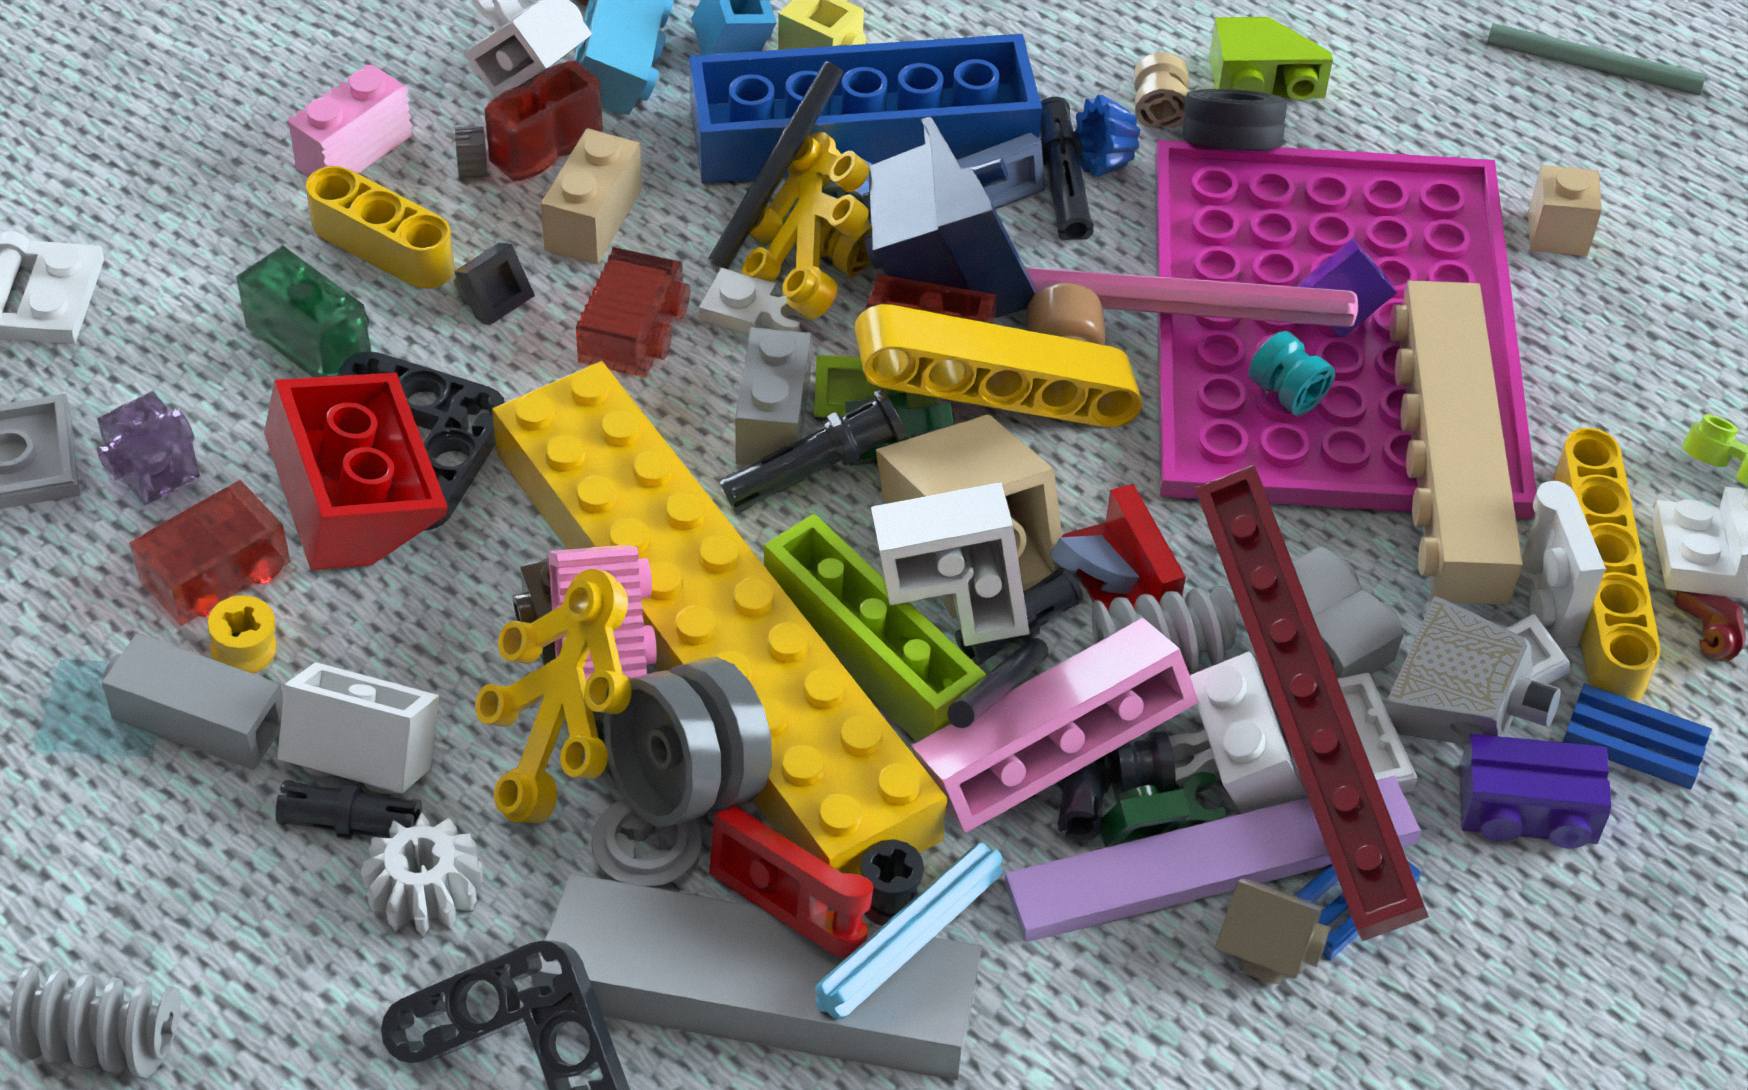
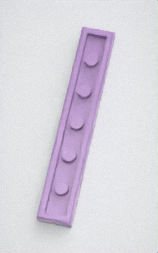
[1005,776,1421,942]

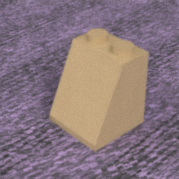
[876,414,1065,619]

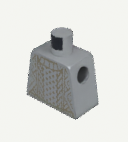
[1387,596,1561,745]

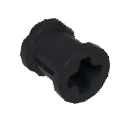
[860,839,924,926]

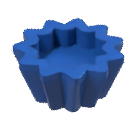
[1074,95,1140,177]

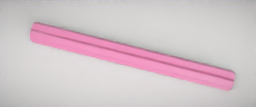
[1025,267,1358,327]

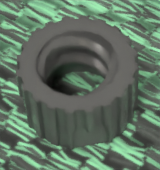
[455,126,488,178]

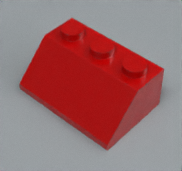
[264,373,448,570]

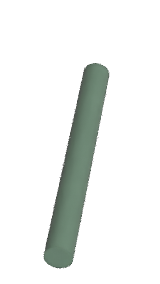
[1487,23,1706,95]

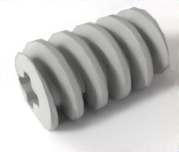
[1092,586,1236,673]
[10,965,180,1078]

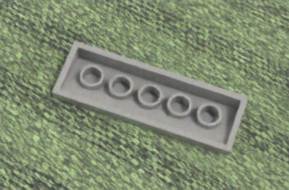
[531,873,982,1080]

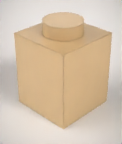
[1528,165,1602,256]

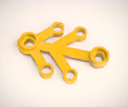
[742,132,870,320]
[475,569,632,824]

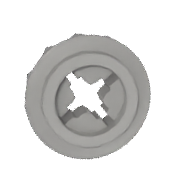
[591,799,702,888]

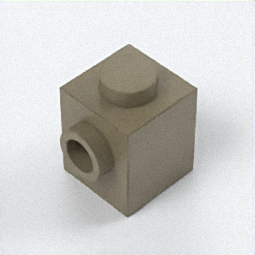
[1214,878,1331,984]

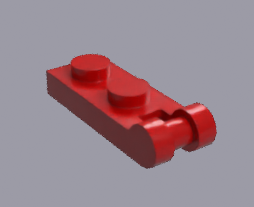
[709,806,874,958]

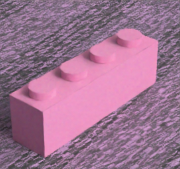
[911,618,1199,834]

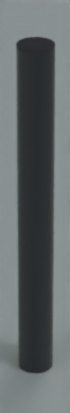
[708,61,844,270]
[947,638,1049,728]

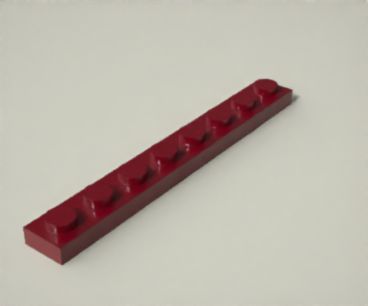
[1195,465,1429,941]

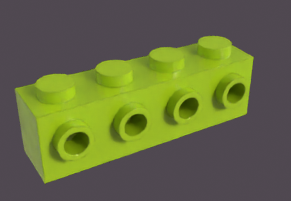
[764,513,987,742]

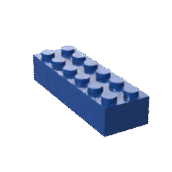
[689,34,1042,183]

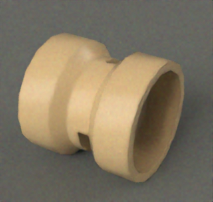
[1134,52,1189,128]

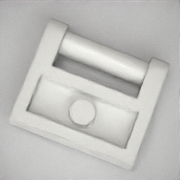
[0,231,104,344]
[1517,481,1606,648]

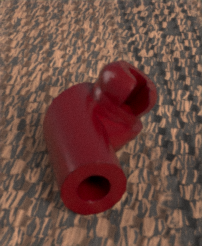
[1675,591,1746,662]

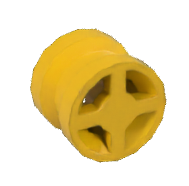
[208,595,277,674]

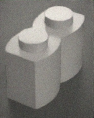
[1292,546,1404,679]

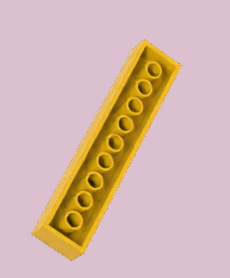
[492,361,947,875]

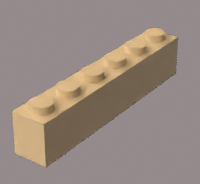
[1390,280,1523,605]

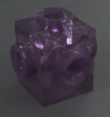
[96,391,200,506]

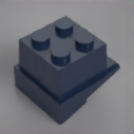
[863,116,1038,320]

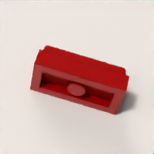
[1062,484,1186,611]

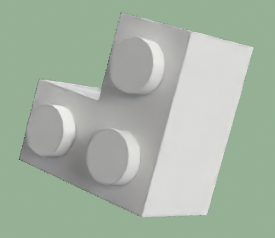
[871,482,1030,646]

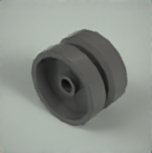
[604,656,772,827]

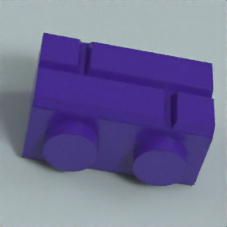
[1459,733,1611,849]

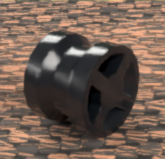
[1107,731,1176,803]

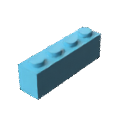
[566,0,674,115]

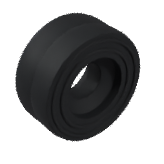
[1182,89,1287,151]

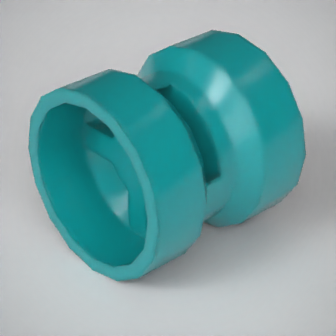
[1248,331,1336,416]

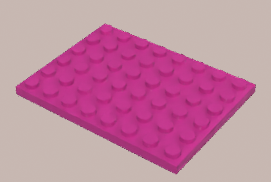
[1155,140,1537,519]

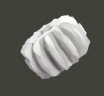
[361,812,483,937]

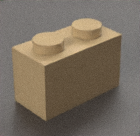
[541,128,642,265]

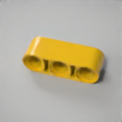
[305,166,455,289]

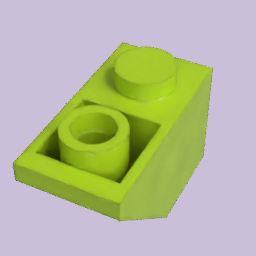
[1209,17,1333,101]

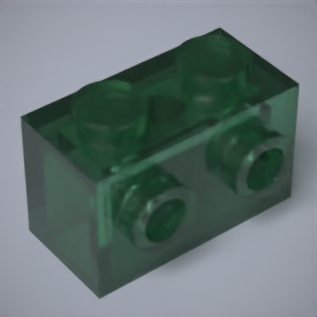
[236,245,371,377]

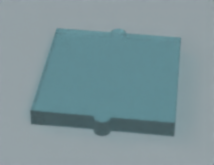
[34,659,158,758]

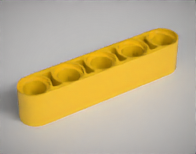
[854,304,1143,428]
[1553,427,1660,702]

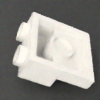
[1653,487,1748,599]

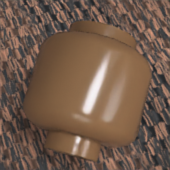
[1026,283,1105,345]

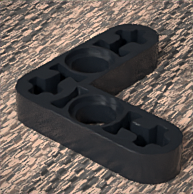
[339,351,505,531]
[381,940,630,1090]

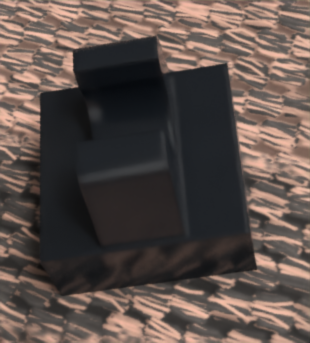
[453,242,535,325]

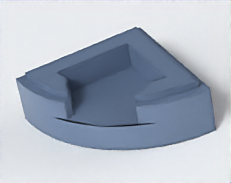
[1049,535,1139,594]

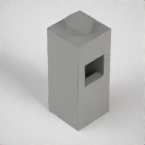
[102,633,283,770]

